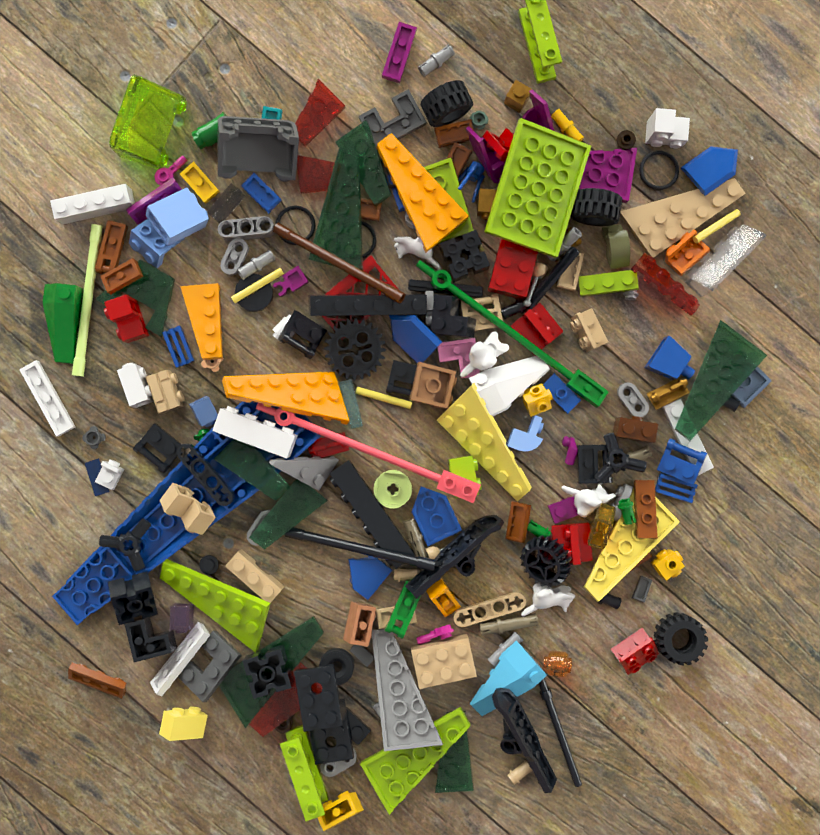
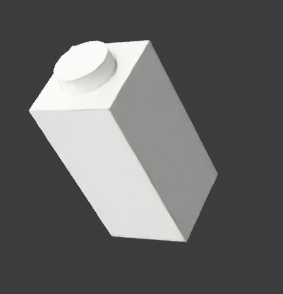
[117,363,153,408]

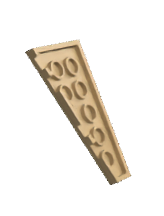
[620,178,746,259]

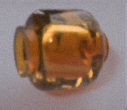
[543,651,572,677]

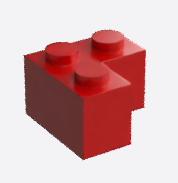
[104,294,149,343]

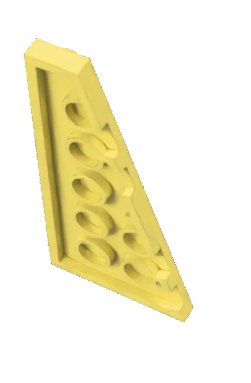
[437,383,532,501]
[584,487,680,602]

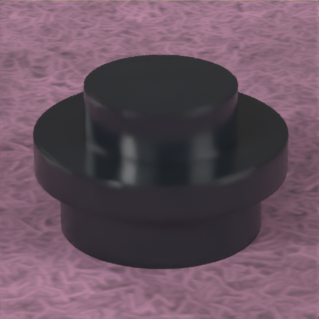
[199,555,219,575]

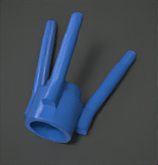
[458,161,485,203]

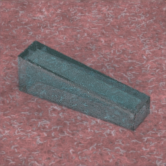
[340,379,363,429]

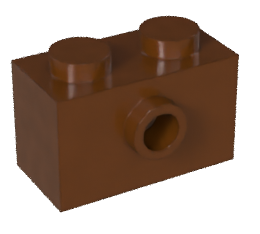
[613,416,658,443]

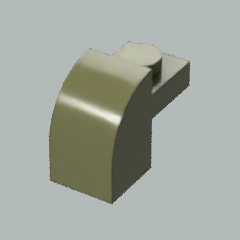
[602,224,631,269]

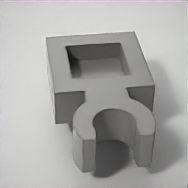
[425,291,434,326]

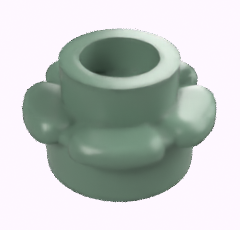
[470,111,488,130]

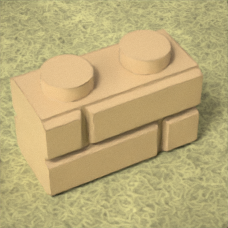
[146,369,185,414]

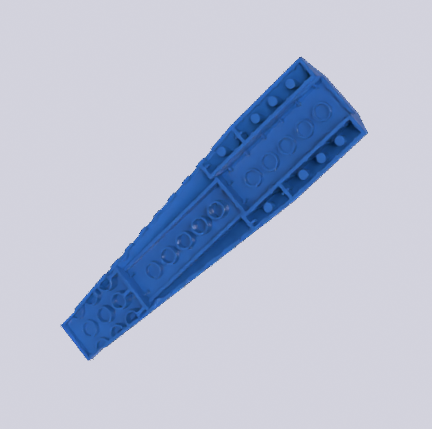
[52,401,321,625]

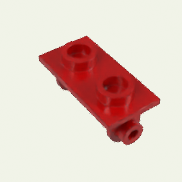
[308,432,349,458]

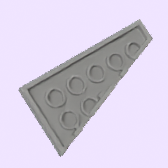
[372,629,443,751]

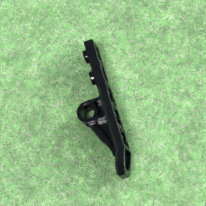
[405,515,504,599]
[492,688,557,793]

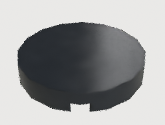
[235,273,273,312]

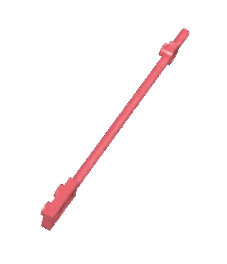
[256,403,481,503]

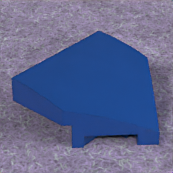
[348,556,392,600]

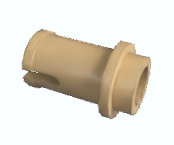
[394,567,418,582]
[508,760,533,785]

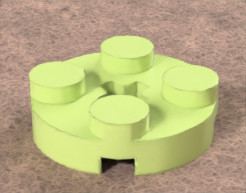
[374,470,412,508]

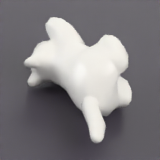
[394,237,441,270]
[460,332,509,377]
[562,483,616,518]
[521,582,575,617]

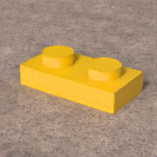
[180,162,220,204]

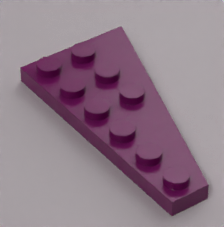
[578,148,637,203]

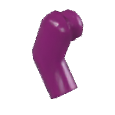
[562,436,578,465]

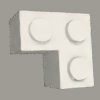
[645,108,690,148]

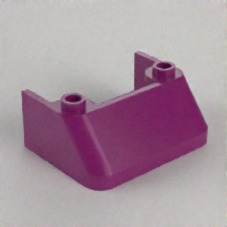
[466,90,555,184]

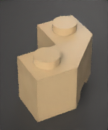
[160,483,216,535]

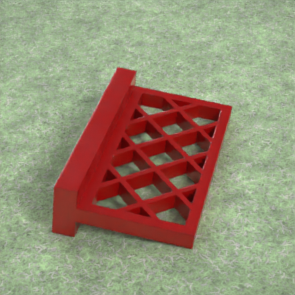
[322,255,399,340]

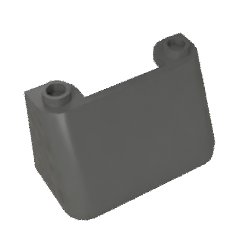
[217,116,299,182]

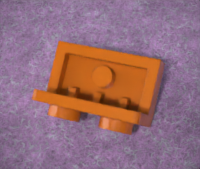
[665,229,710,276]

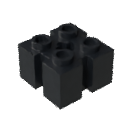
[440,230,490,283]
[108,571,158,625]
[242,645,294,699]

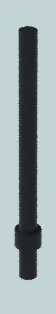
[538,678,582,787]

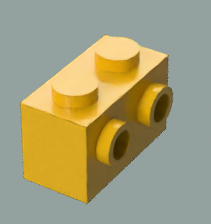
[317,791,364,831]

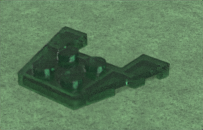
[96,259,175,337]

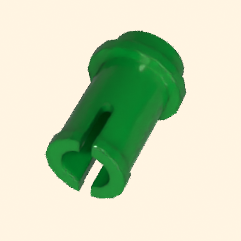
[618,498,636,525]
[527,520,551,538]

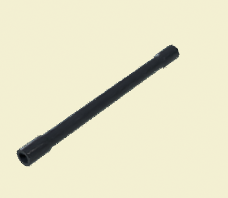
[285,526,436,572]

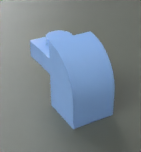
[506,415,544,451]

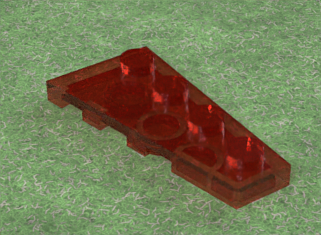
[630,253,700,316]
[249,662,322,737]

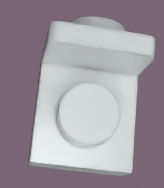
[95,459,124,490]

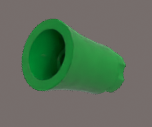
[191,111,227,150]

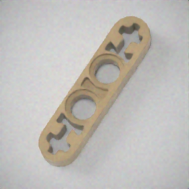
[453,592,526,627]

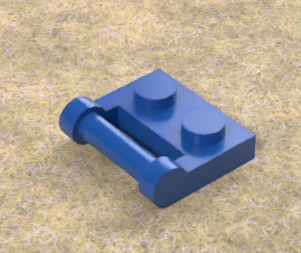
[657,438,707,485]

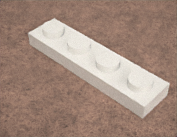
[20,360,75,436]
[662,399,714,475]
[150,622,210,696]

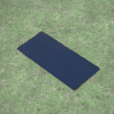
[85,458,110,496]

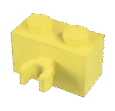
[159,707,208,741]

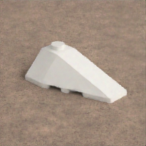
[469,356,550,416]

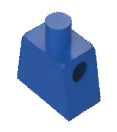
[644,336,695,380]

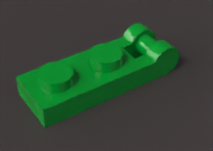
[384,580,421,639]

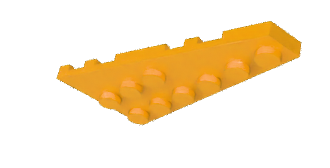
[376,133,469,253]
[222,372,350,425]

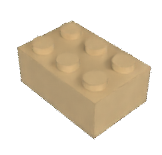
[411,634,477,689]

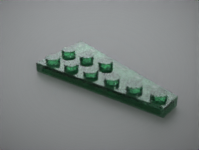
[309,147,363,270]
[675,320,767,442]
[219,616,324,728]

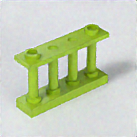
[518,0,562,84]
[280,725,329,821]

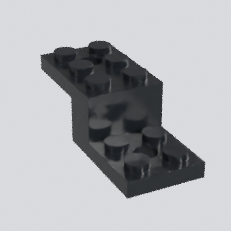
[294,664,354,765]

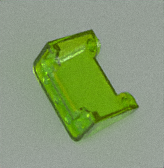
[109,74,187,169]

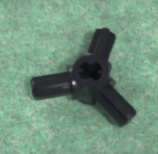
[594,433,647,484]
[99,518,151,571]

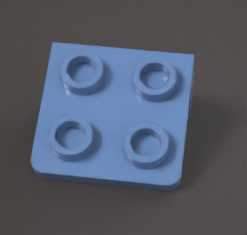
[129,219,184,268]

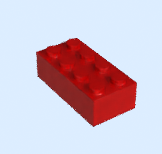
[487,239,538,301]

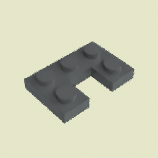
[358,89,427,151]
[178,630,242,702]

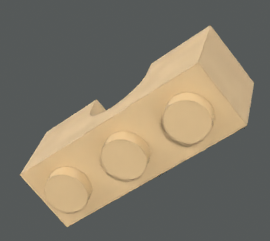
[225,549,285,603]

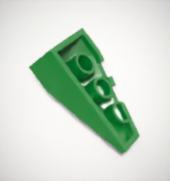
[43,283,84,364]

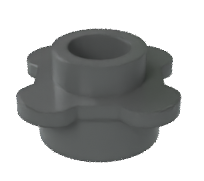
[82,426,106,449]

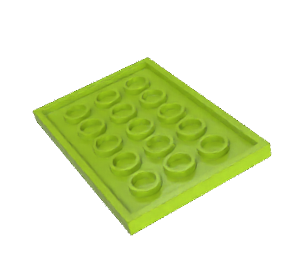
[484,118,591,258]

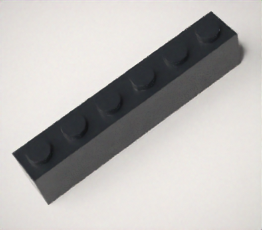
[308,294,427,316]
[329,460,415,569]

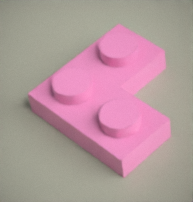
[437,338,480,379]

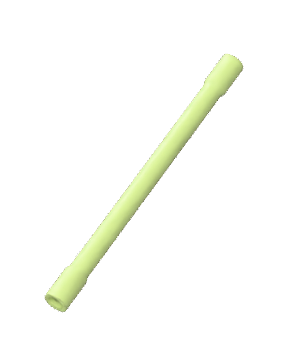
[72,224,103,377]

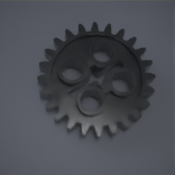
[324,318,386,380]

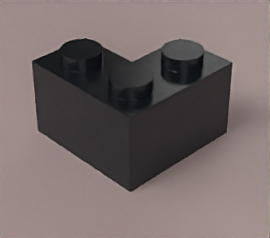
[430,294,476,338]
[124,617,177,662]

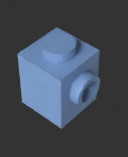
[189,396,218,427]

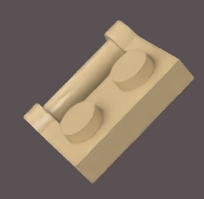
[460,293,503,331]

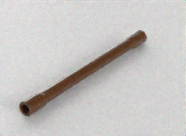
[273,222,406,304]

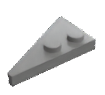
[269,456,339,491]

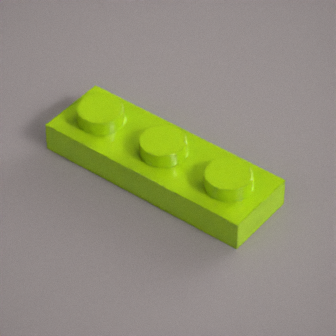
[579,269,639,297]

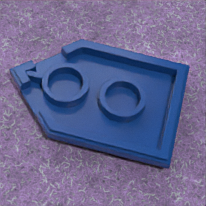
[681,146,738,196]
[389,315,442,364]
[412,486,462,546]

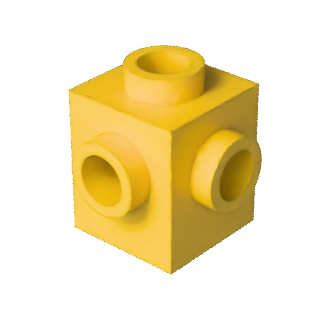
[522,383,553,417]
[650,549,685,581]

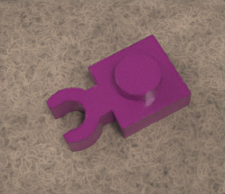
[273,266,309,297]

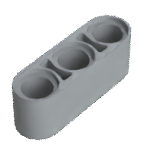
[218,216,275,242]

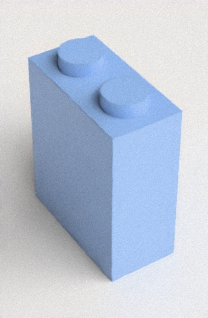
[146,188,209,246]

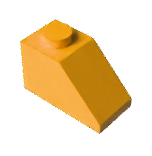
[426,578,461,618]

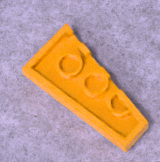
[180,283,223,360]

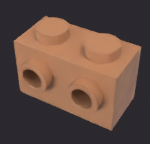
[343,601,376,647]

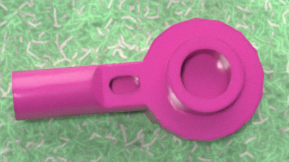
[154,155,188,186]
[416,624,454,645]

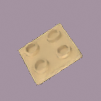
[570,308,608,352]

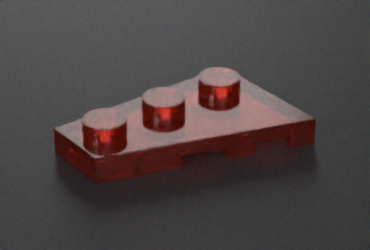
[295,78,345,147]
[297,155,357,194]

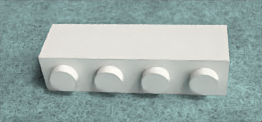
[50,184,135,225]
[212,406,298,458]

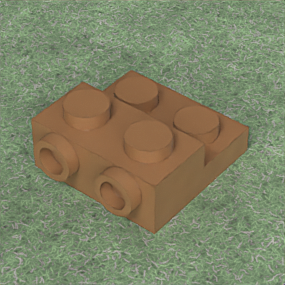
[409,362,457,409]

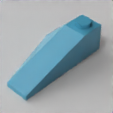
[470,640,547,716]

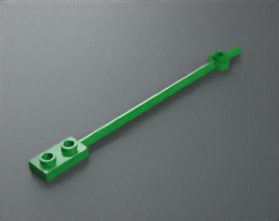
[416,260,609,408]

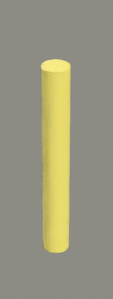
[693,209,741,243]
[231,268,284,303]
[355,387,412,409]

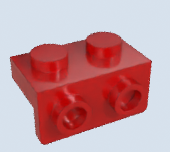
[482,128,514,162]

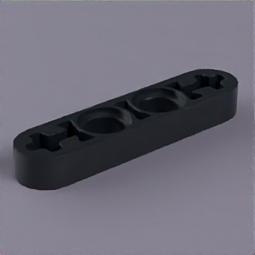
[177,443,235,506]

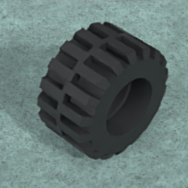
[420,80,473,127]
[571,188,622,226]
[653,612,708,666]

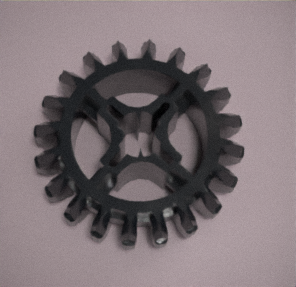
[520,535,573,588]

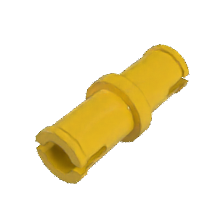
[551,109,584,141]

